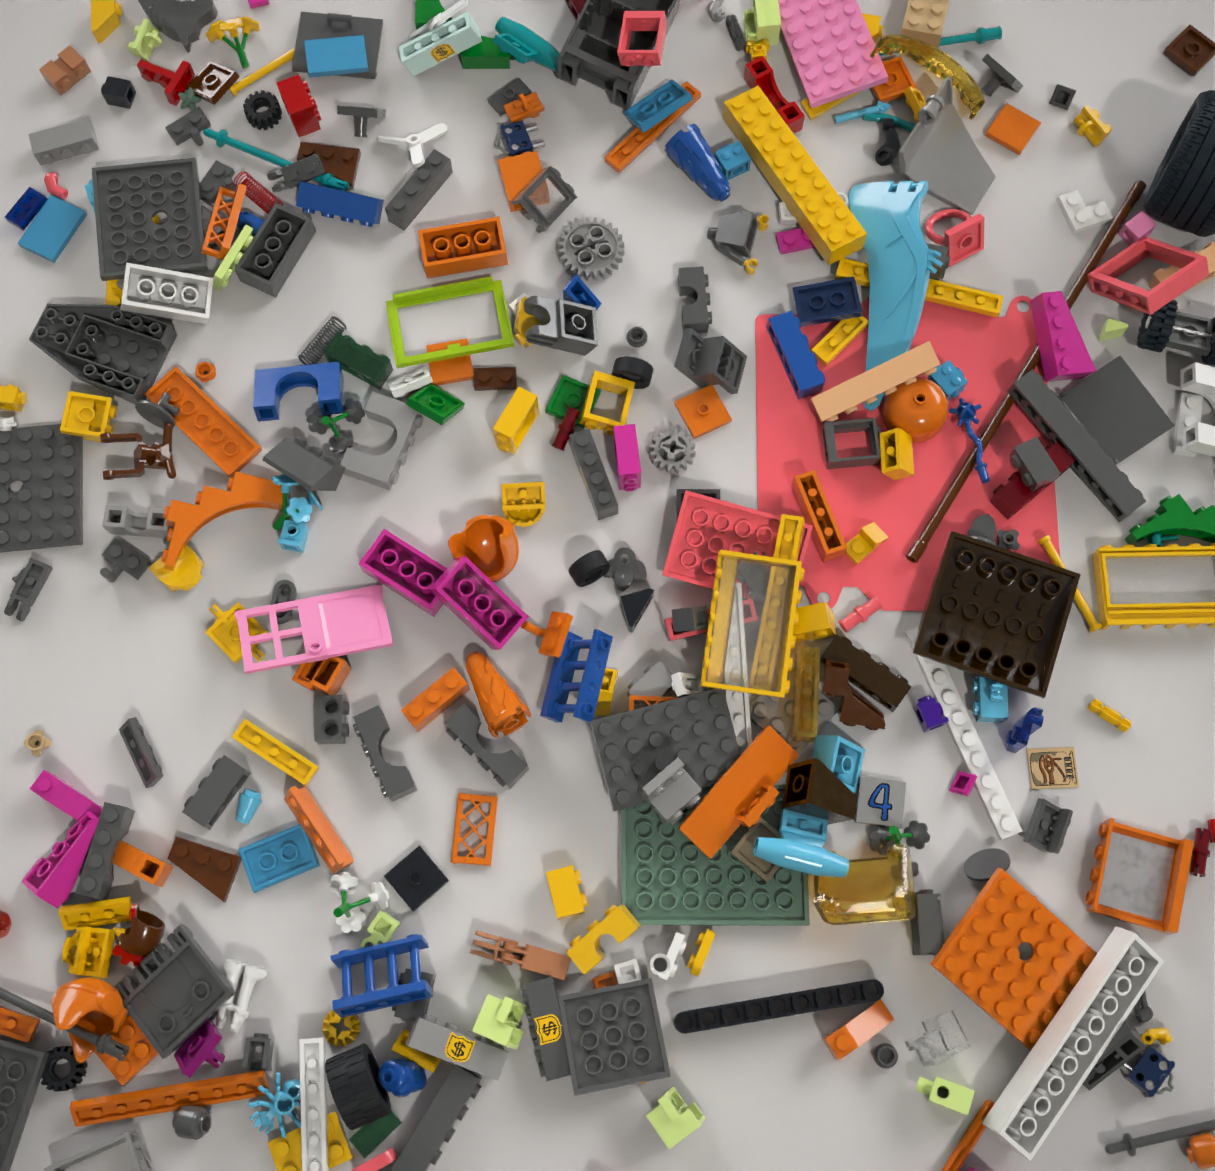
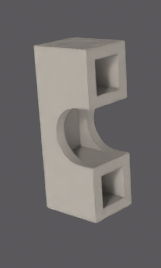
[102,505,174,538]

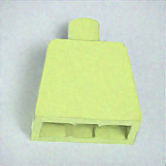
[915,1076,975,1116]

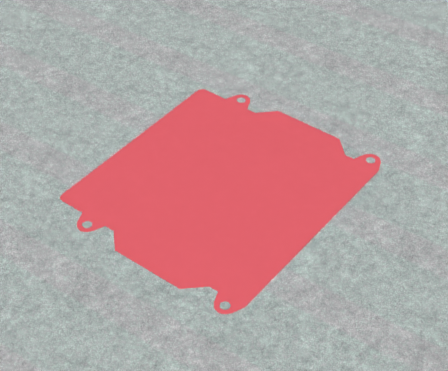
[755,295,1060,611]

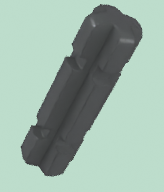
[726,14,746,51]

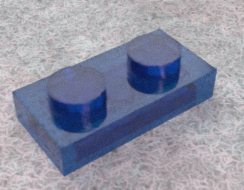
[4,187,48,231]

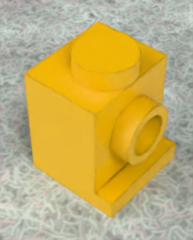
[0,384,27,412]

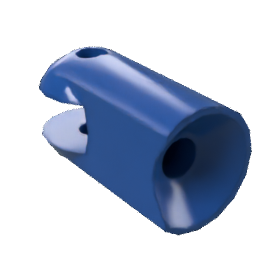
[237,211,265,237]

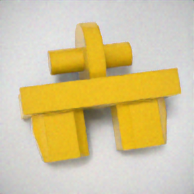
[1073,105,1112,147]

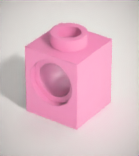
[1118,210,1157,246]

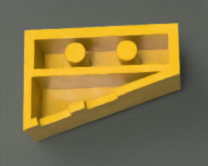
[760,602,837,643]

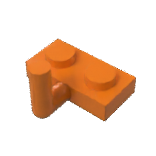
[521,611,573,658]

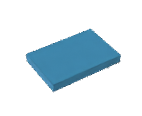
[304,35,369,78]
[623,79,693,133]
[18,195,87,263]
[238,824,320,893]

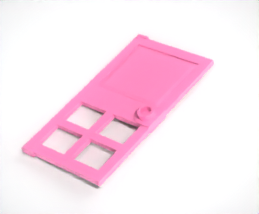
[235,584,393,674]

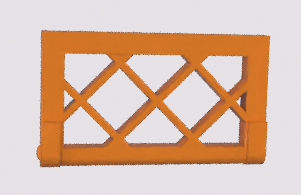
[450,793,498,866]

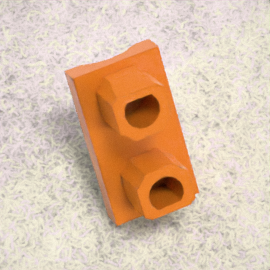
[503,92,545,123]

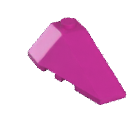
[21,811,99,909]

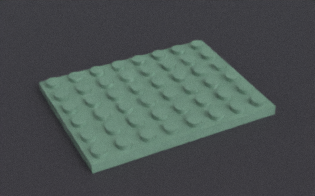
[622,784,810,926]

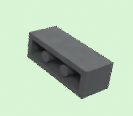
[182,755,251,830]

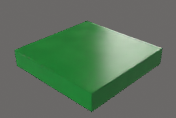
[545,375,601,429]
[406,383,465,425]

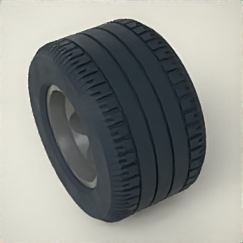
[1143,90,1215,237]

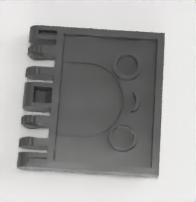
[114,923,236,1059]

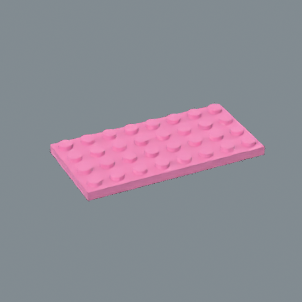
[778,0,888,108]

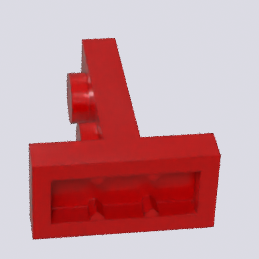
[137,59,195,106]

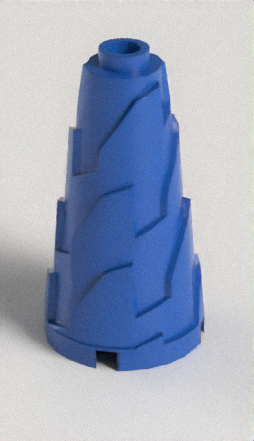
[664,124,731,202]

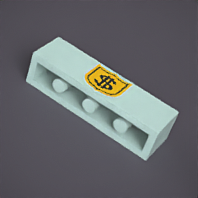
[399,12,482,76]

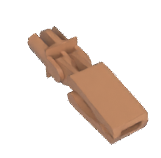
[470,930,572,981]

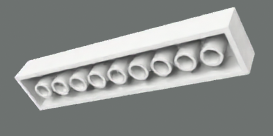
[982,927,1164,1161]

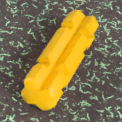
[1088,699,1132,732]

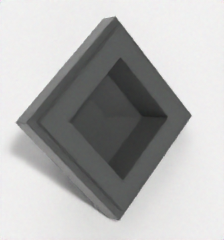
[1049,84,1076,110]

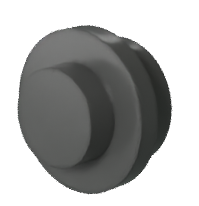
[873,1043,898,1068]

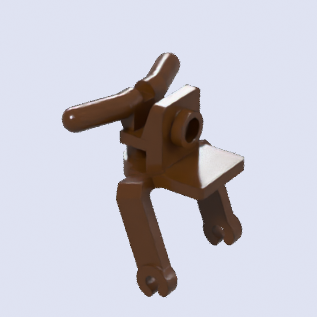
[100,423,176,480]

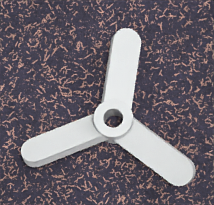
[409,0,469,40]
[377,123,447,167]

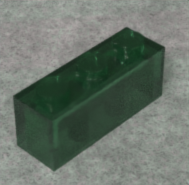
[324,333,393,390]

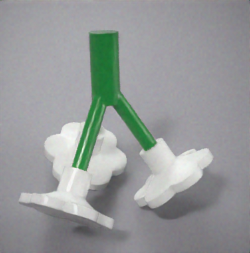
[329,872,389,934]

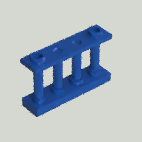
[540,629,613,723]
[330,934,433,1018]

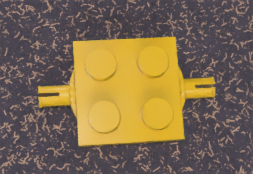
[205,602,268,664]

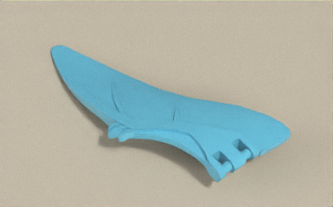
[849,181,943,411]

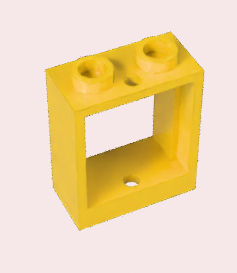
[579,370,635,436]
[493,387,540,454]

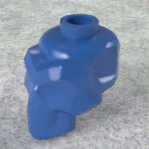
[378,1059,427,1097]

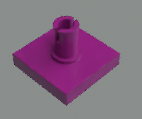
[174,1019,225,1078]

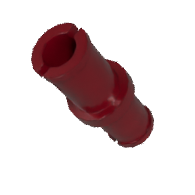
[551,407,581,451]
[1190,828,1211,877]

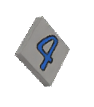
[855,776,906,829]

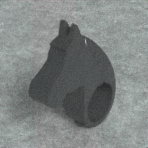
[138,0,218,53]

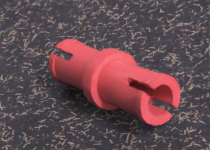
[838,597,883,633]

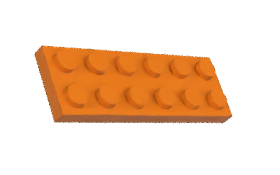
[144,366,262,478]

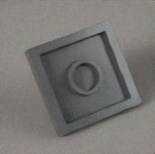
[981,54,1023,97]
[337,106,386,137]

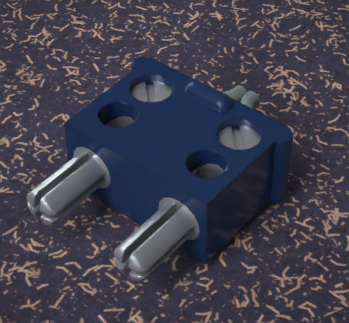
[495,121,545,157]
[1120,1046,1175,1098]

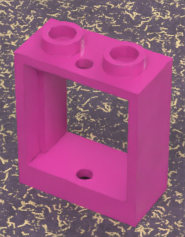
[614,424,641,492]

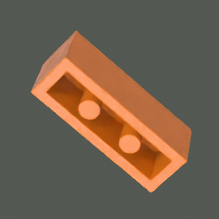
[401,667,470,732]

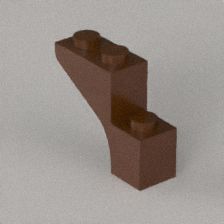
[821,660,886,730]

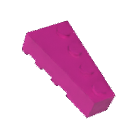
[1030,291,1096,382]

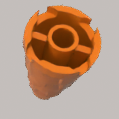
[465,651,531,738]

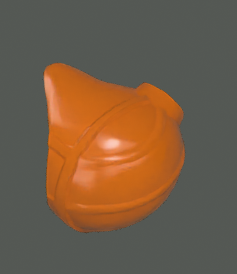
[448,514,519,582]
[50,978,128,1063]

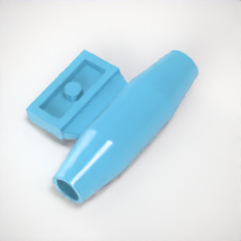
[753,809,849,878]

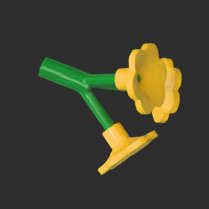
[206,16,260,68]

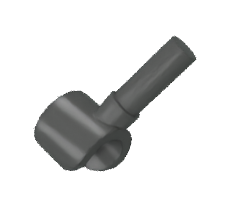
[1135,991,1153,1023]

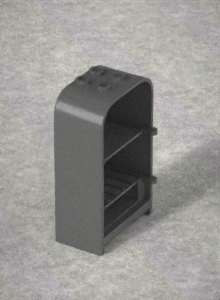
[558,0,680,110]

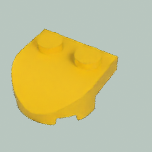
[501,481,546,527]
[149,544,204,592]
[62,926,115,978]

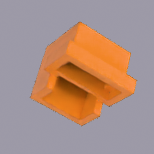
[292,657,351,695]

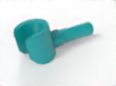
[1148,534,1179,547]

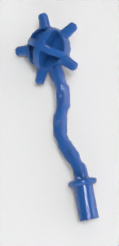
[949,398,990,483]

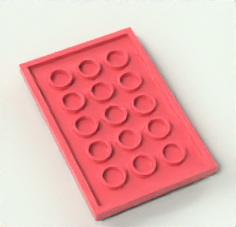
[662,490,813,604]

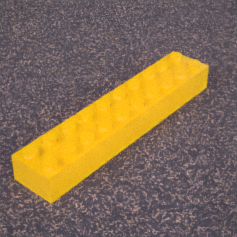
[722,86,867,265]

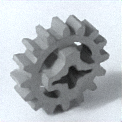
[649,427,696,474]

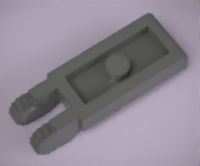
[267,154,326,193]
[4,558,53,621]

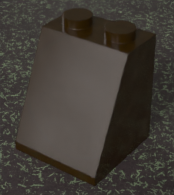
[781,758,857,825]

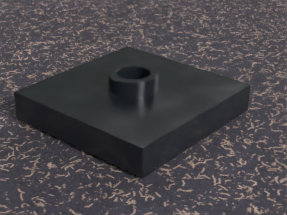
[384,845,449,912]

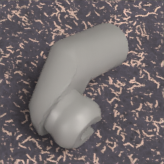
[708,0,725,22]

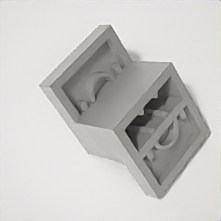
[641,758,702,826]

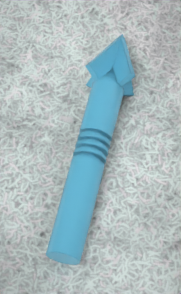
[834,101,892,124]

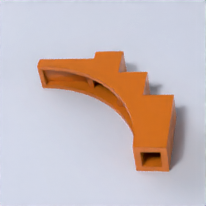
[161,472,283,571]

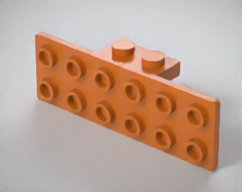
[678,725,799,858]

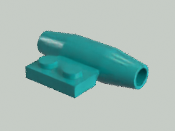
[493,17,560,73]

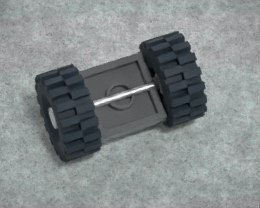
[1137,300,1215,365]

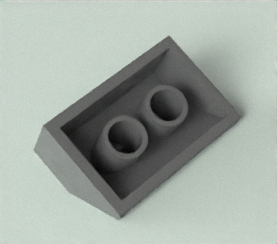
[262,436,346,491]

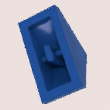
[563,275,602,311]

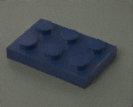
[792,277,863,327]

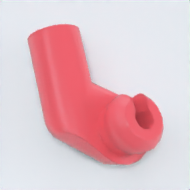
[44,172,68,199]

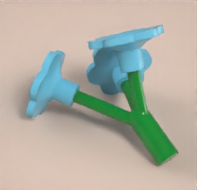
[272,474,323,531]

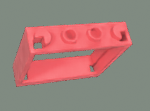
[1087,236,1209,315]

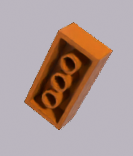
[418,216,508,279]

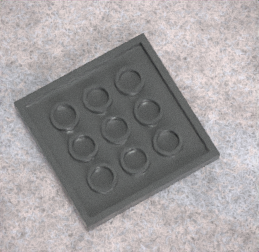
[558,978,671,1096]

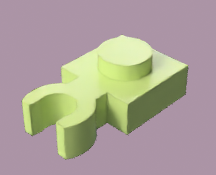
[361,910,401,948]

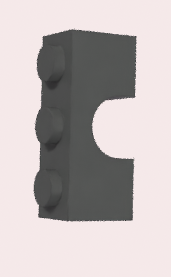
[678,266,712,333]

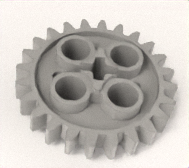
[558,217,624,281]

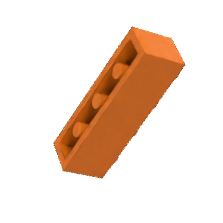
[792,470,847,563]

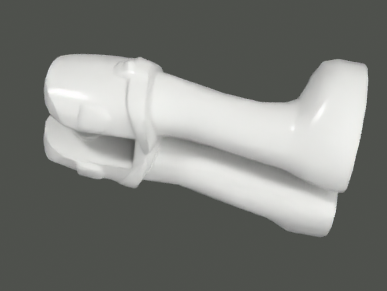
[216,959,269,1033]

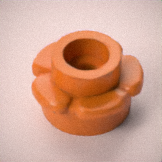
[195,362,216,382]

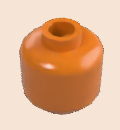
[1185,1133,1215,1170]

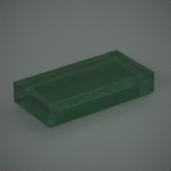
[349,1110,402,1158]

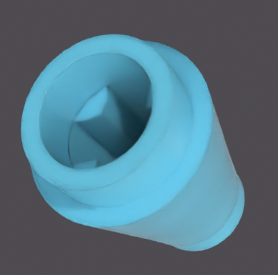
[235,788,262,824]

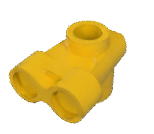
[746,38,770,61]

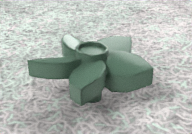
[178,87,201,111]

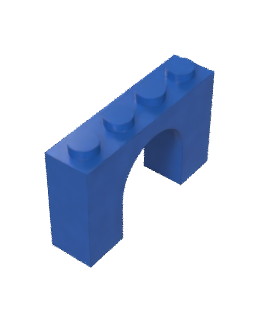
[253,362,343,422]

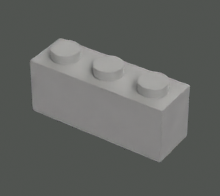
[28,118,99,165]

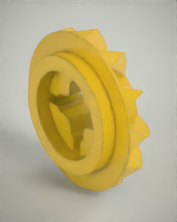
[322,1010,361,1047]

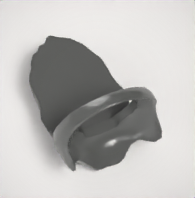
[968,514,996,546]

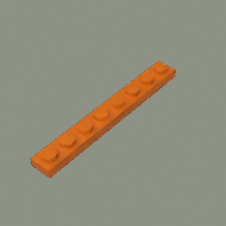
[69,1070,269,1127]

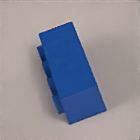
[296,182,384,227]
[766,310,825,399]

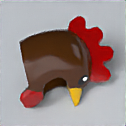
[112,904,165,967]

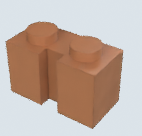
[39,45,91,95]

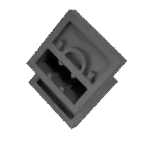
[674,328,747,394]

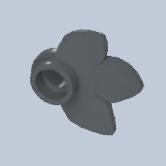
[604,548,647,591]

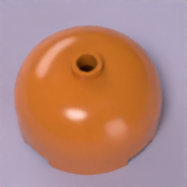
[882,377,948,443]

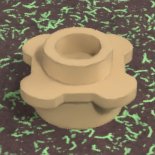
[24,729,52,757]

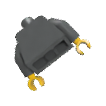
[707,209,769,274]

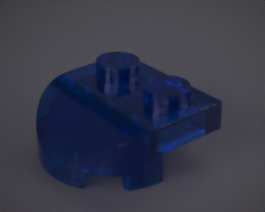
[1005,707,1044,753]

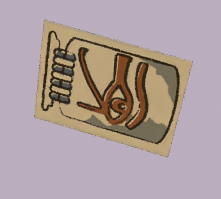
[1027,747,1079,789]

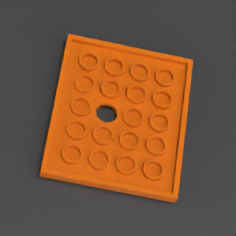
[930,868,1097,1051]

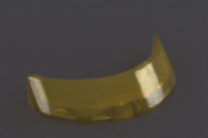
[870,35,985,120]

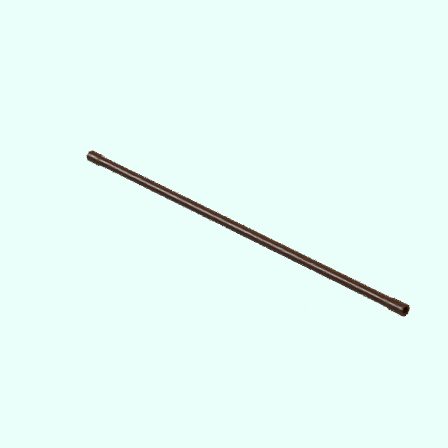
[906,180,1146,563]

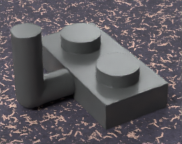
[165,108,211,146]
[199,160,237,204]
[100,538,151,582]

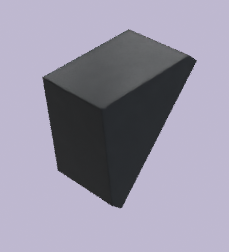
[620,588,654,633]

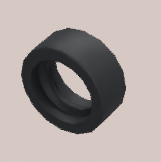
[611,356,654,389]

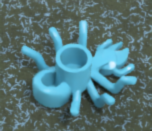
[248,1072,301,1138]

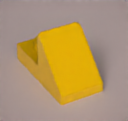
[845,522,889,565]

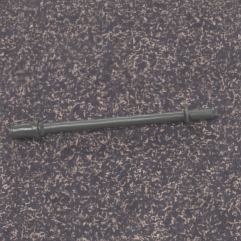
[0,987,130,1061]
[1105,1119,1215,1156]

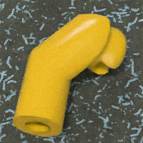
[1142,1027,1172,1045]

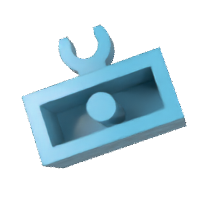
[971,676,1009,722]

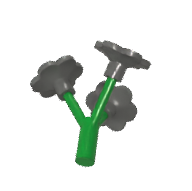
[306,398,365,453]
[869,820,930,881]

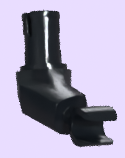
[875,118,901,166]

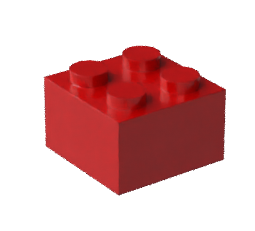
[276,74,322,138]

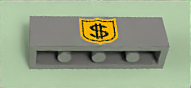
[405,1014,508,1080]

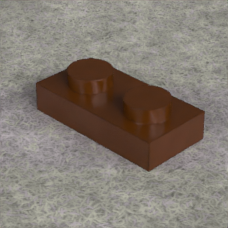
[474,367,517,391]

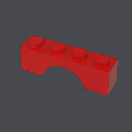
[744,56,805,134]

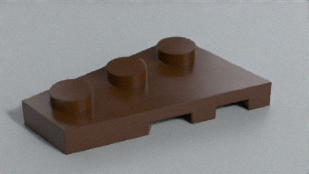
[297,142,361,188]
[167,837,242,903]

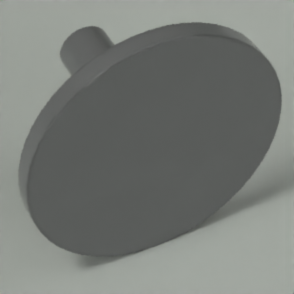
[135,393,180,429]
[964,848,1011,882]

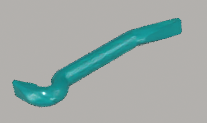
[863,114,916,132]

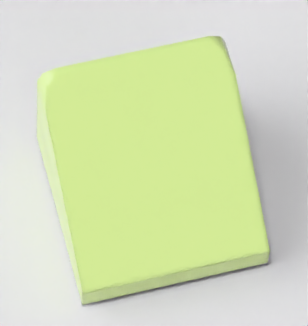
[1099,318,1129,341]

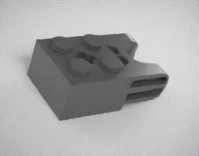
[524,296,598,356]

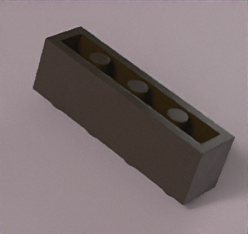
[819,635,912,712]

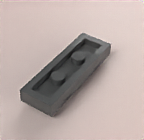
[119,717,164,788]

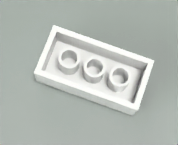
[120,262,213,325]

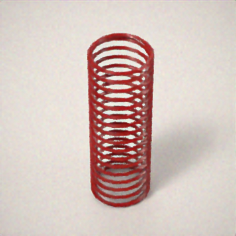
[234,171,283,214]

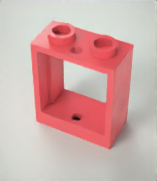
[617,11,668,67]

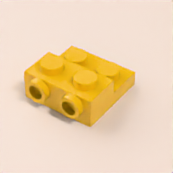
[60,391,117,442]

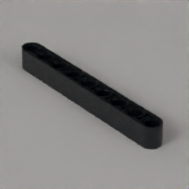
[673,979,884,1033]

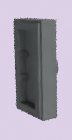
[488,78,531,116]

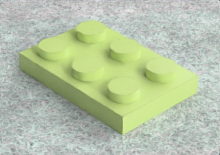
[212,225,254,292]

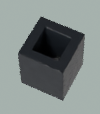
[101,76,136,109]

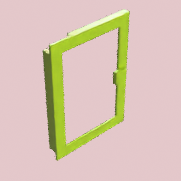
[386,276,515,368]

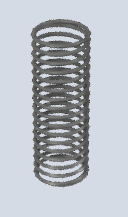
[298,316,347,365]

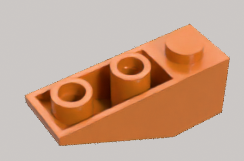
[113,840,174,888]

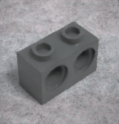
[314,695,350,744]

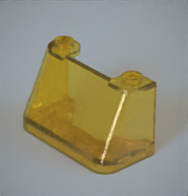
[813,844,916,925]

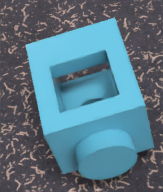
[278,518,309,553]

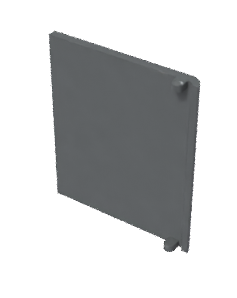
[292,12,383,79]
[1058,356,1175,465]

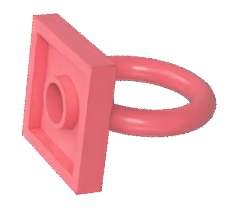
[925,209,984,267]

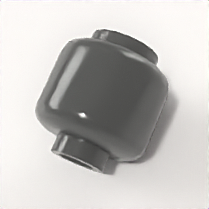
[172,1105,211,1140]

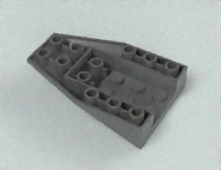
[29,304,177,404]

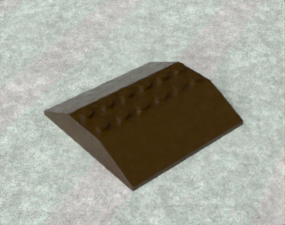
[913,531,1081,698]

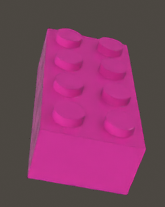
[359,529,447,617]
[429,556,528,650]

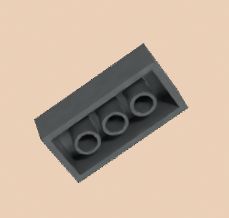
[234,203,316,297]

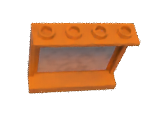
[1085,818,1194,934]

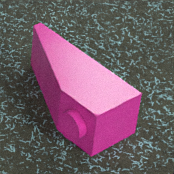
[29,770,102,821]

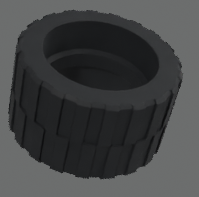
[325,1043,391,1130]

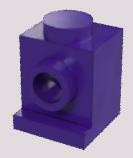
[913,695,949,733]

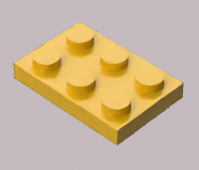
[267,1111,354,1171]

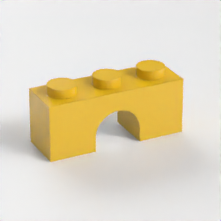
[566,904,641,975]

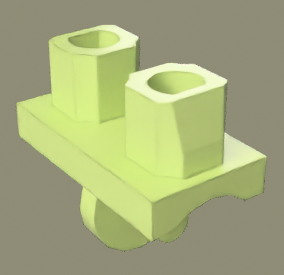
[127,19,162,61]

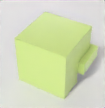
[744,0,781,45]
[472,994,527,1050]
[646,1086,706,1149]

